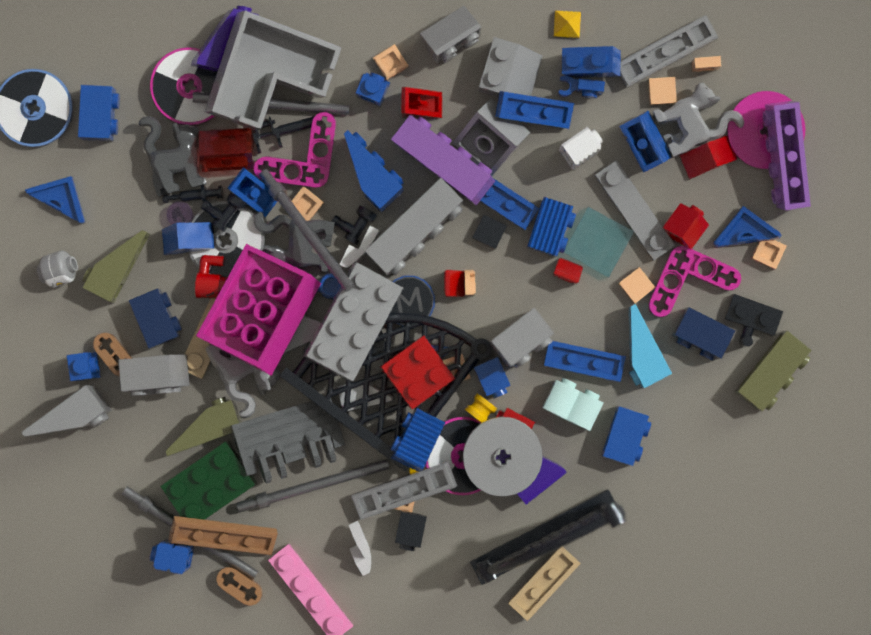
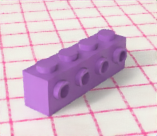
[763,101,811,210]
[391,115,495,205]

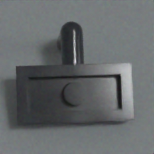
[724,294,783,347]

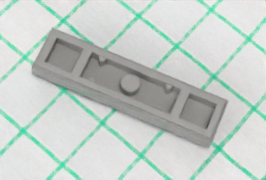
[620,15,718,88]
[595,160,675,261]
[351,461,457,520]

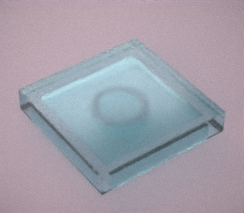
[564,207,634,278]

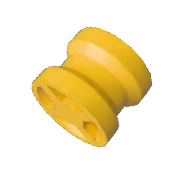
[464,393,497,423]

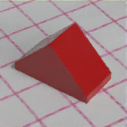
[401,87,442,118]
[679,136,738,180]

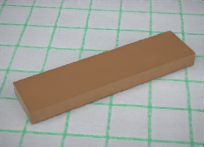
[168,516,278,555]

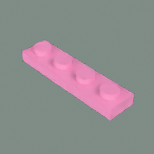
[268,544,354,635]

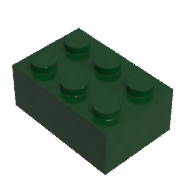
[160,441,258,520]

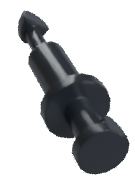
[162,185,224,203]

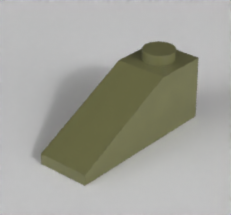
[82,230,150,303]
[166,397,241,456]

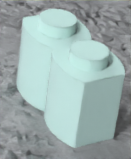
[542,378,603,431]

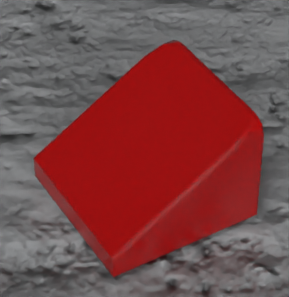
[553,258,583,285]
[444,270,465,297]

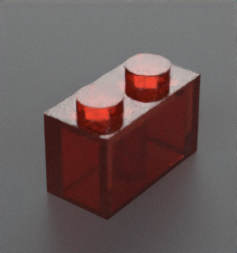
[199,128,254,172]

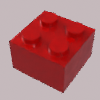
[380,336,455,410]

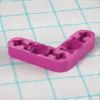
[254,112,336,187]
[648,246,741,317]

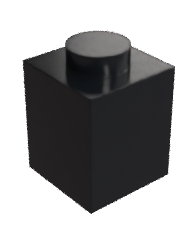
[395,510,427,551]

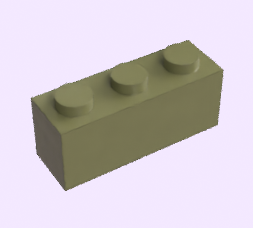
[735,330,812,412]

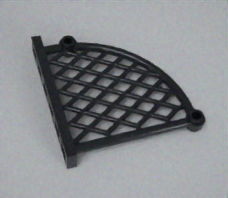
[280,313,492,472]
[470,489,626,585]

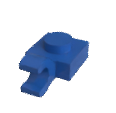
[558,76,605,99]

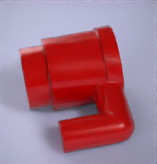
[195,255,228,299]

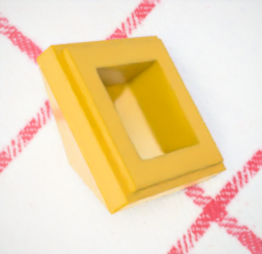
[553,11,581,38]

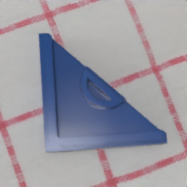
[25,176,86,224]
[713,206,782,248]

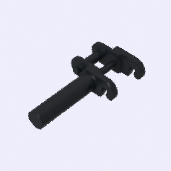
[253,116,315,154]

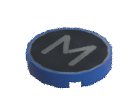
[390,276,435,326]

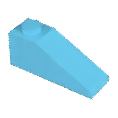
[629,304,672,388]

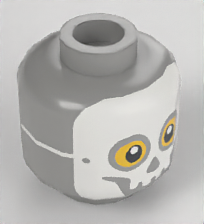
[37,250,78,288]

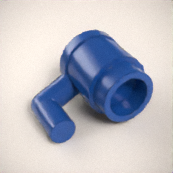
[317,273,341,300]

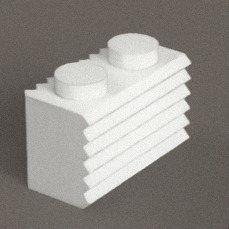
[559,127,603,170]

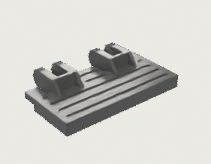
[230,398,345,484]

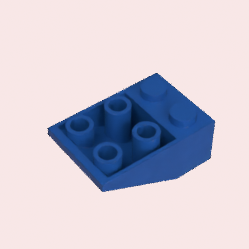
[344,130,404,213]

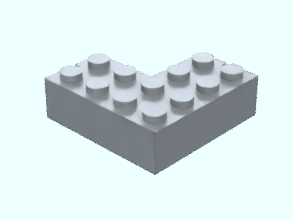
[204,11,342,130]

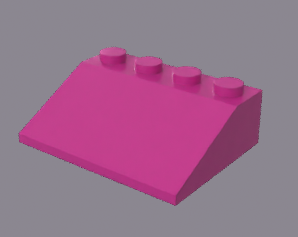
[196,244,321,376]

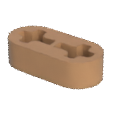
[93,333,132,376]
[217,566,263,606]

